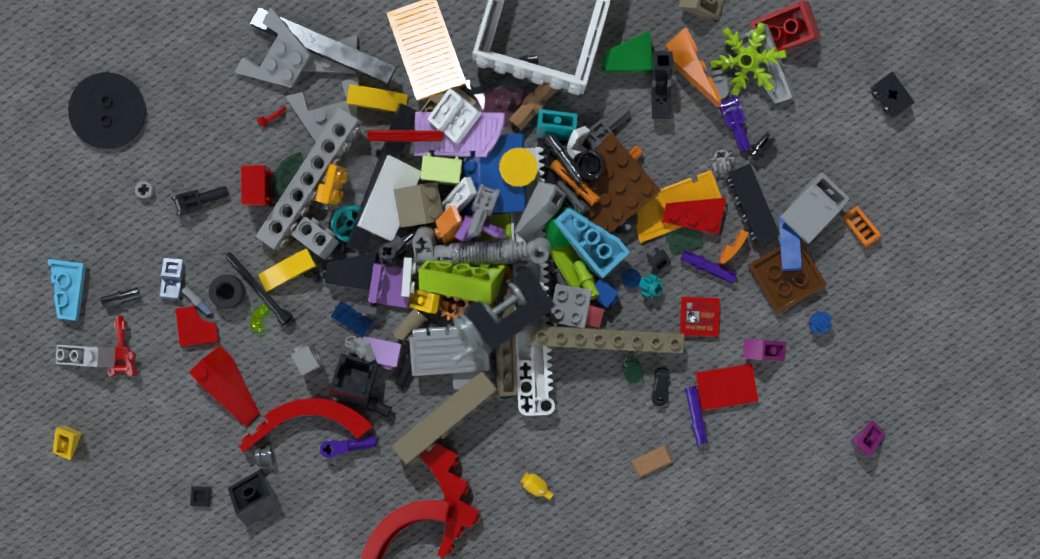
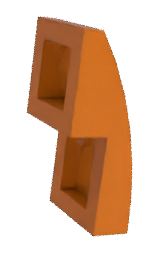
[718,230,749,264]

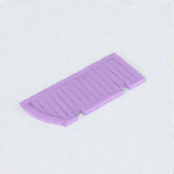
[414,112,505,157]

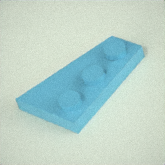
[48,259,86,321]

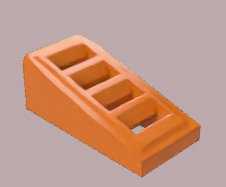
[842,206,881,249]

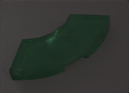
[270,152,303,197]

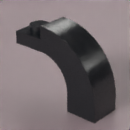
[650,51,673,119]

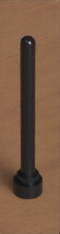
[226,252,293,326]

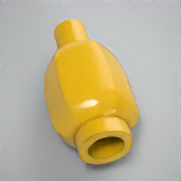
[520,472,553,500]

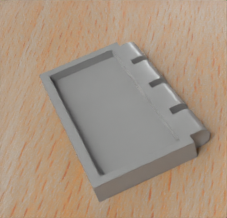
[409,326,490,376]

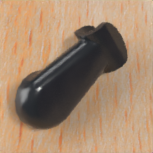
[651,367,670,406]

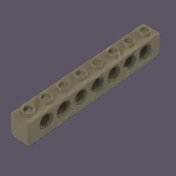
[527,325,684,353]

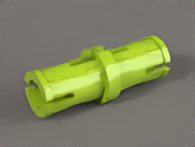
[572,260,600,300]

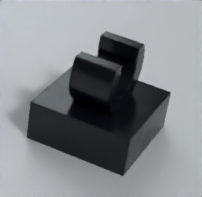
[646,247,672,274]

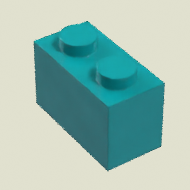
[535,109,577,141]

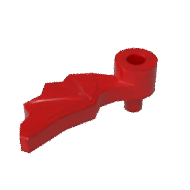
[256,106,287,129]

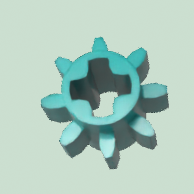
[639,274,663,299]

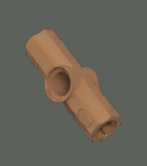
[509,83,557,131]

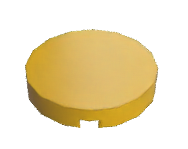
[499,148,538,187]

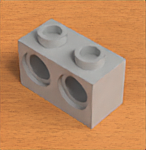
[291,216,339,260]
[291,344,324,375]

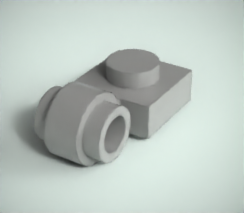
[345,336,376,362]

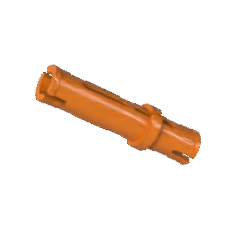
[550,159,600,206]

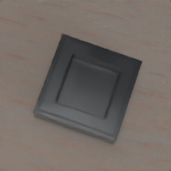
[190,486,211,507]

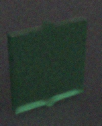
[665,227,704,255]

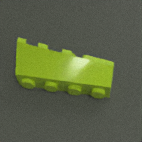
[419,260,506,304]

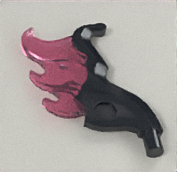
[466,55,539,113]

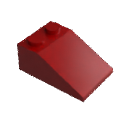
[750,1,821,51]

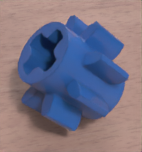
[809,311,833,334]

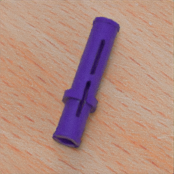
[680,249,737,284]
[685,386,708,445]

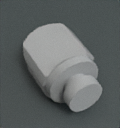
[711,70,729,99]

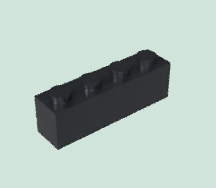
[725,164,780,244]

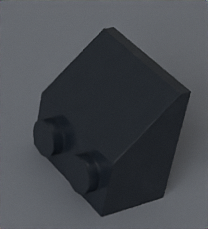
[228,469,280,527]

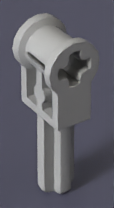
[468,184,500,237]

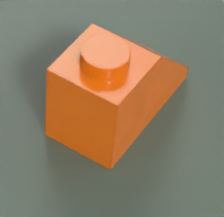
[434,204,462,245]

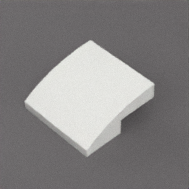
[427,88,482,144]

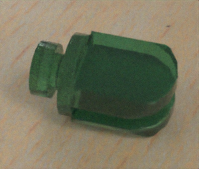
[622,353,643,383]

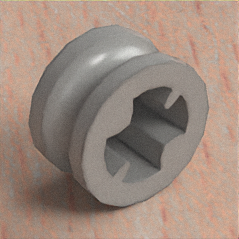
[135,181,154,199]

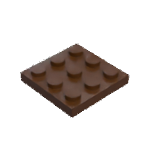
[748,240,827,314]

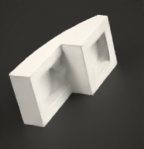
[567,126,590,163]

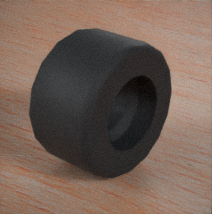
[208,274,246,309]

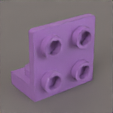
[456,216,510,242]
[368,264,413,308]

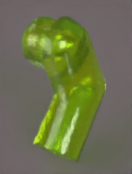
[250,303,270,333]

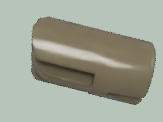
[393,309,428,344]

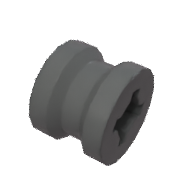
[255,446,274,467]

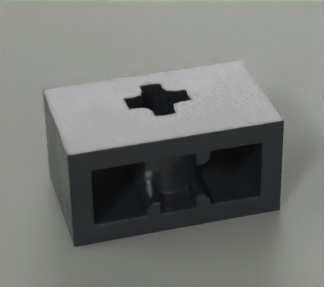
[870,71,915,118]

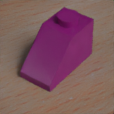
[743,339,786,361]

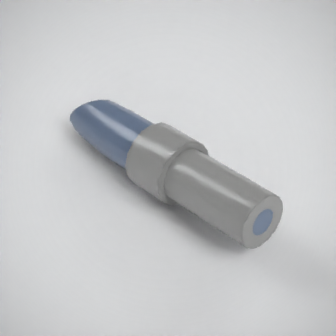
[182,286,213,314]

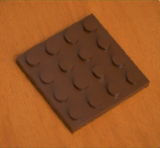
[558,133,661,234]

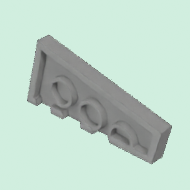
[739,24,794,104]

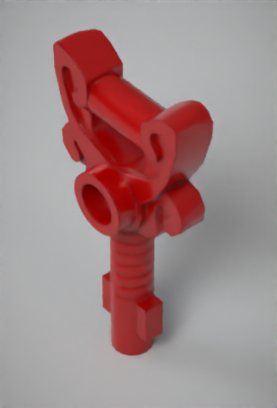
[108,316,137,377]

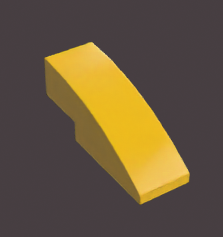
[347,84,408,113]
[258,248,317,292]

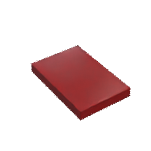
[695,363,759,410]

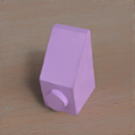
[363,336,402,370]

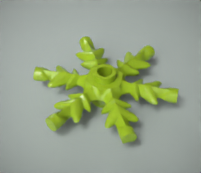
[710,22,787,96]

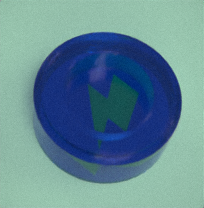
[622,269,641,288]

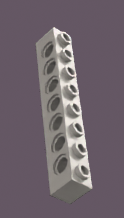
[256,107,363,250]

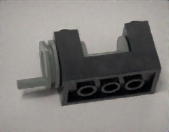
[452,267,556,364]

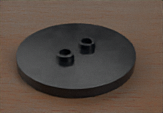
[68,72,146,149]

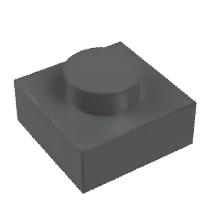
[356,300,379,316]

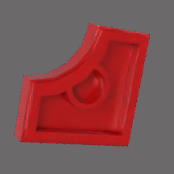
[175,306,219,347]

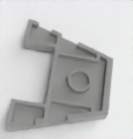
[235,8,312,88]
[286,77,359,144]

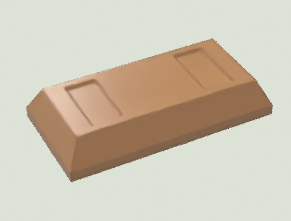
[631,445,674,478]

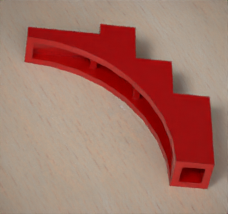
[419,440,481,558]

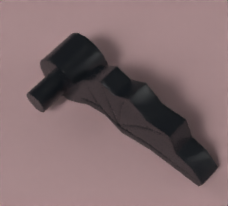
[302,269,323,283]

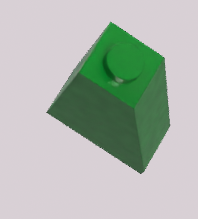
[601,31,652,73]

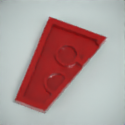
[661,197,727,235]

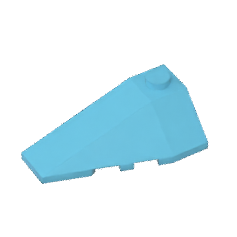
[554,208,630,278]

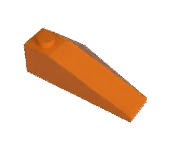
[666,28,722,108]

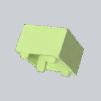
[420,153,463,186]

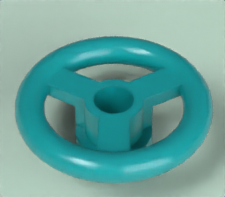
[331,205,360,242]

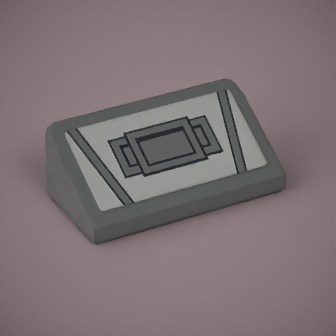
[556,181,590,216]

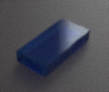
[330,301,373,337]

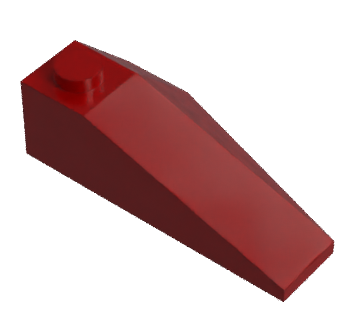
[188,345,260,427]

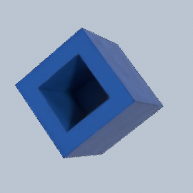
[594,279,619,308]

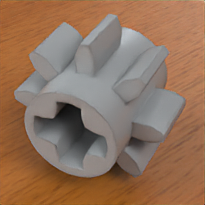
[710,150,736,174]

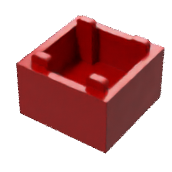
[241,165,274,207]

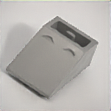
[780,172,850,244]

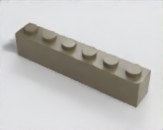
[391,371,497,464]

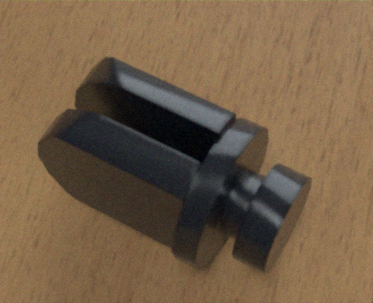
[749,132,776,161]

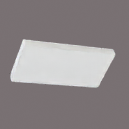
[357,155,421,242]

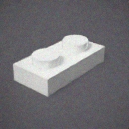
[401,257,416,297]

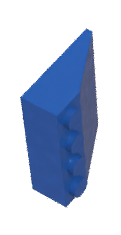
[463,134,527,215]

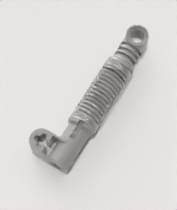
[412,226,551,266]

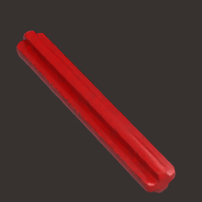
[367,130,443,142]

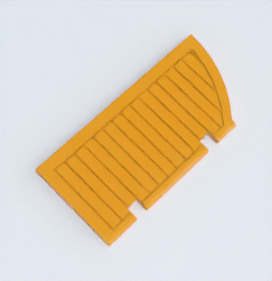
[636,170,726,243]

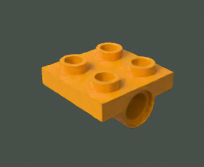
[315,164,348,206]

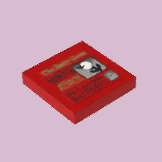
[680,297,720,336]

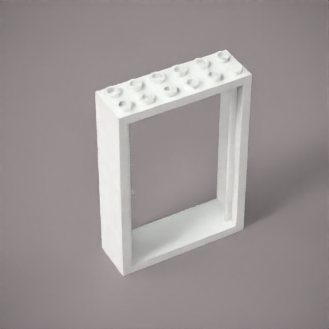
[473,0,610,95]

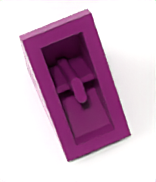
[851,420,885,456]

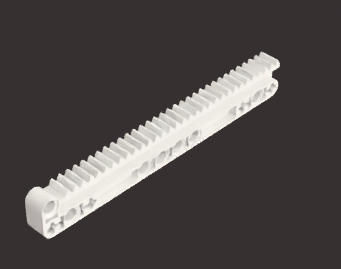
[511,147,555,416]

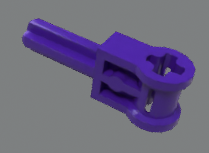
[719,95,751,152]
[320,436,377,458]

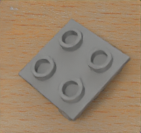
[549,284,592,328]

